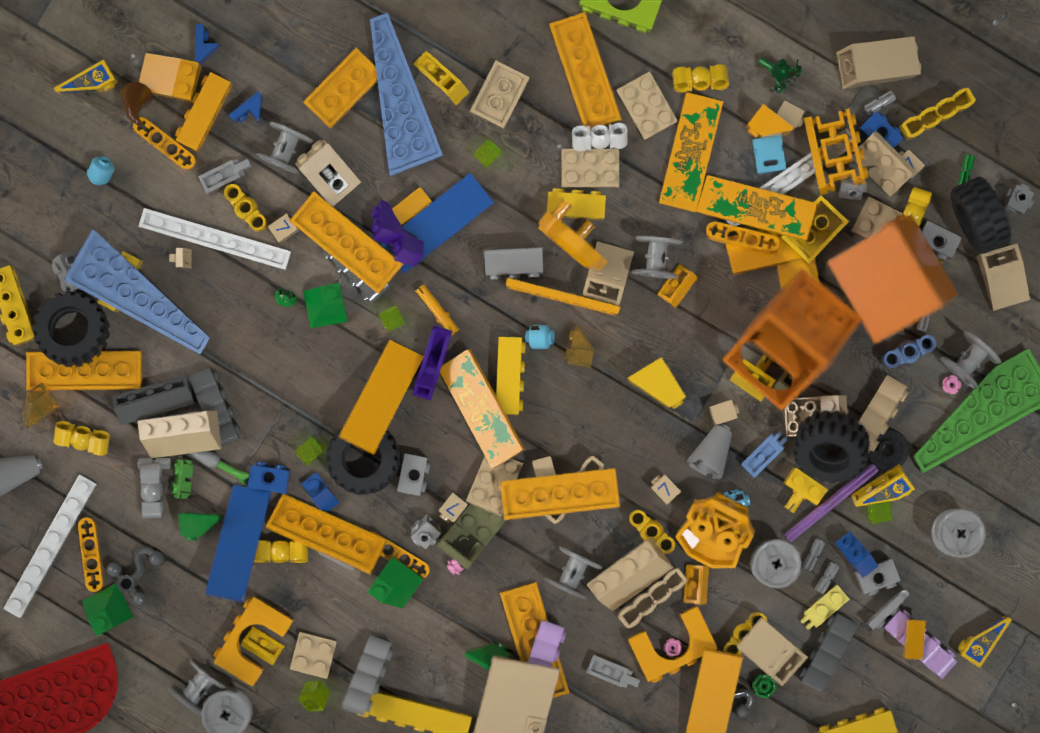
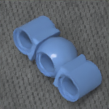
[881,335,936,368]

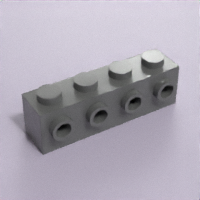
[112,375,195,425]

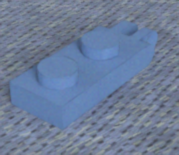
[740,431,788,478]

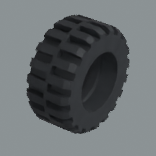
[950,177,1012,254]
[32,291,110,367]
[793,410,870,483]
[326,428,400,495]

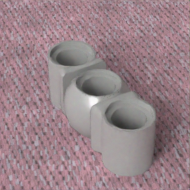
[140,464,163,518]

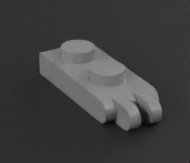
[866,589,909,630]

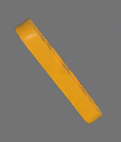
[133,117,196,170]
[706,222,779,254]
[78,517,104,592]
[371,531,430,578]

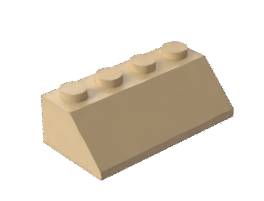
[138,411,222,458]
[586,537,674,611]

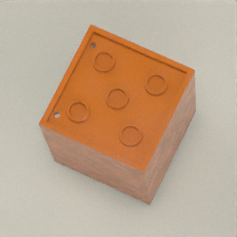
[828,214,958,343]
[723,268,862,410]

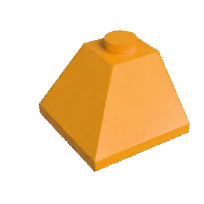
[746,104,794,138]

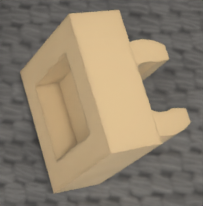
[169,248,192,268]

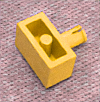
[730,355,776,402]
[783,467,828,513]

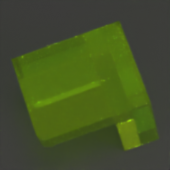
[474,138,503,170]
[379,305,405,332]
[295,436,325,466]
[867,501,893,525]
[298,680,330,712]

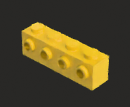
[0,265,35,346]

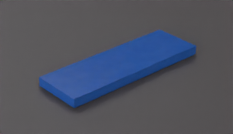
[381,173,494,274]
[205,485,271,602]

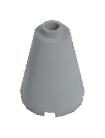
[687,424,732,479]
[0,455,43,496]

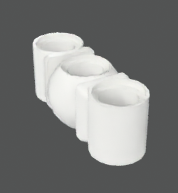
[572,123,628,151]

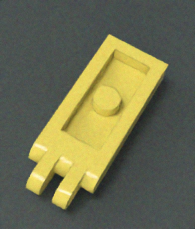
[800,584,850,630]

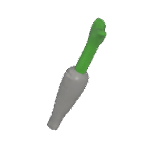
[189,451,249,485]

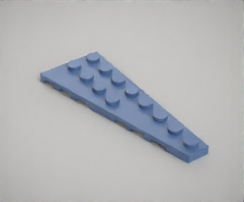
[370,13,443,176]
[64,229,210,354]

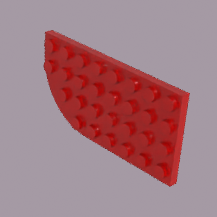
[0,642,119,733]

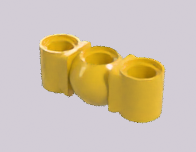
[672,64,729,92]
[224,184,268,232]
[903,187,932,226]
[53,421,110,456]
[629,510,675,554]
[254,541,308,563]
[723,611,767,655]

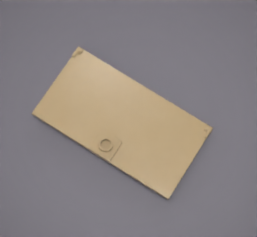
[474,656,560,733]

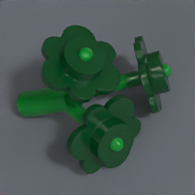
[758,57,803,94]

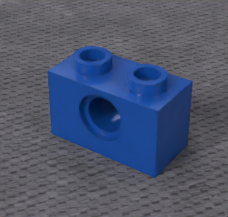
[858,112,903,148]
[248,462,291,494]
[835,531,878,578]

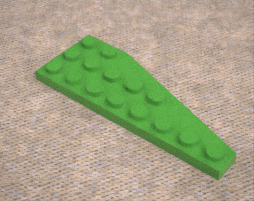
[913,348,1040,473]

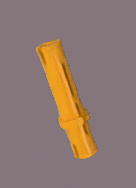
[415,284,460,336]

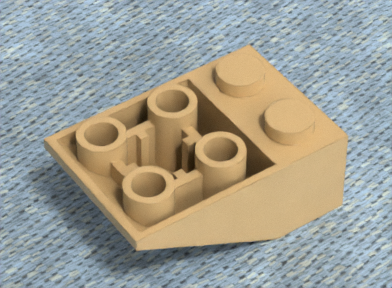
[582,241,634,306]
[976,244,1030,311]
[785,395,847,437]
[736,617,808,686]

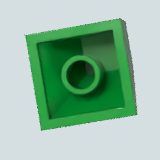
[303,283,348,329]
[179,512,223,541]
[367,556,424,608]
[82,583,134,636]
[464,642,510,671]

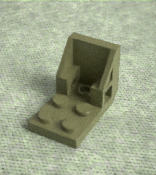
[437,504,506,570]

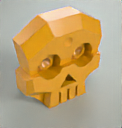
[538,199,608,270]
[675,492,755,568]

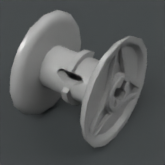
[255,122,314,175]
[631,236,682,279]
[940,331,1001,390]
[931,508,986,558]
[749,538,801,588]
[544,546,602,600]
[168,658,229,715]
[201,687,253,733]

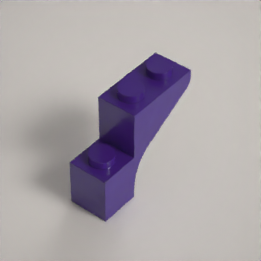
[371,200,424,267]
[413,325,452,401]

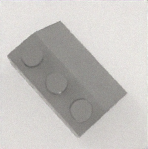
[484,248,543,280]

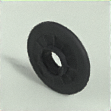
[868,429,909,471]

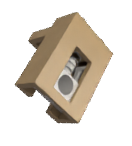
[295,139,361,206]

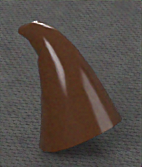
[121,82,153,126]

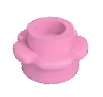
[942,375,961,394]
[447,559,464,575]
[663,638,682,657]

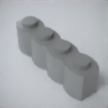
[342,635,394,716]

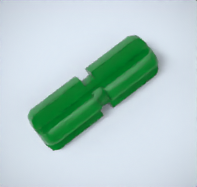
[958,154,975,185]

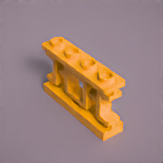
[804,108,869,195]

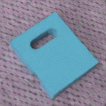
[752,135,786,174]

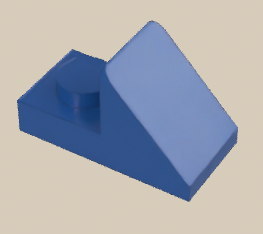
[195,24,221,65]
[229,91,263,123]
[301,472,340,513]

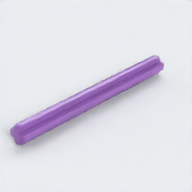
[785,464,878,542]

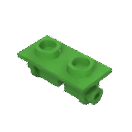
[171,459,194,499]

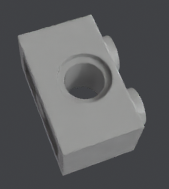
[921,221,962,261]
[397,453,431,496]
[854,558,901,596]

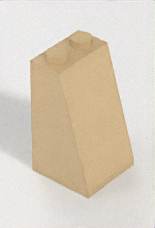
[836,37,921,89]

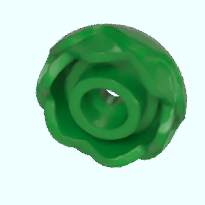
[274,289,297,307]
[752,674,776,698]

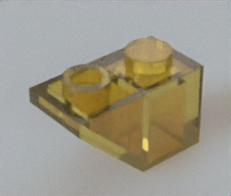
[565,326,594,369]
[21,382,59,429]

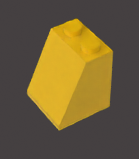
[627,357,686,409]

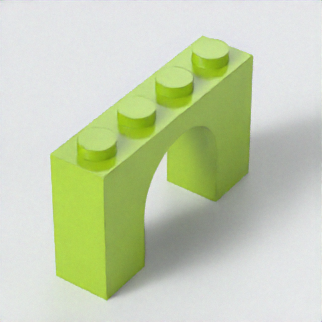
[579,0,662,34]

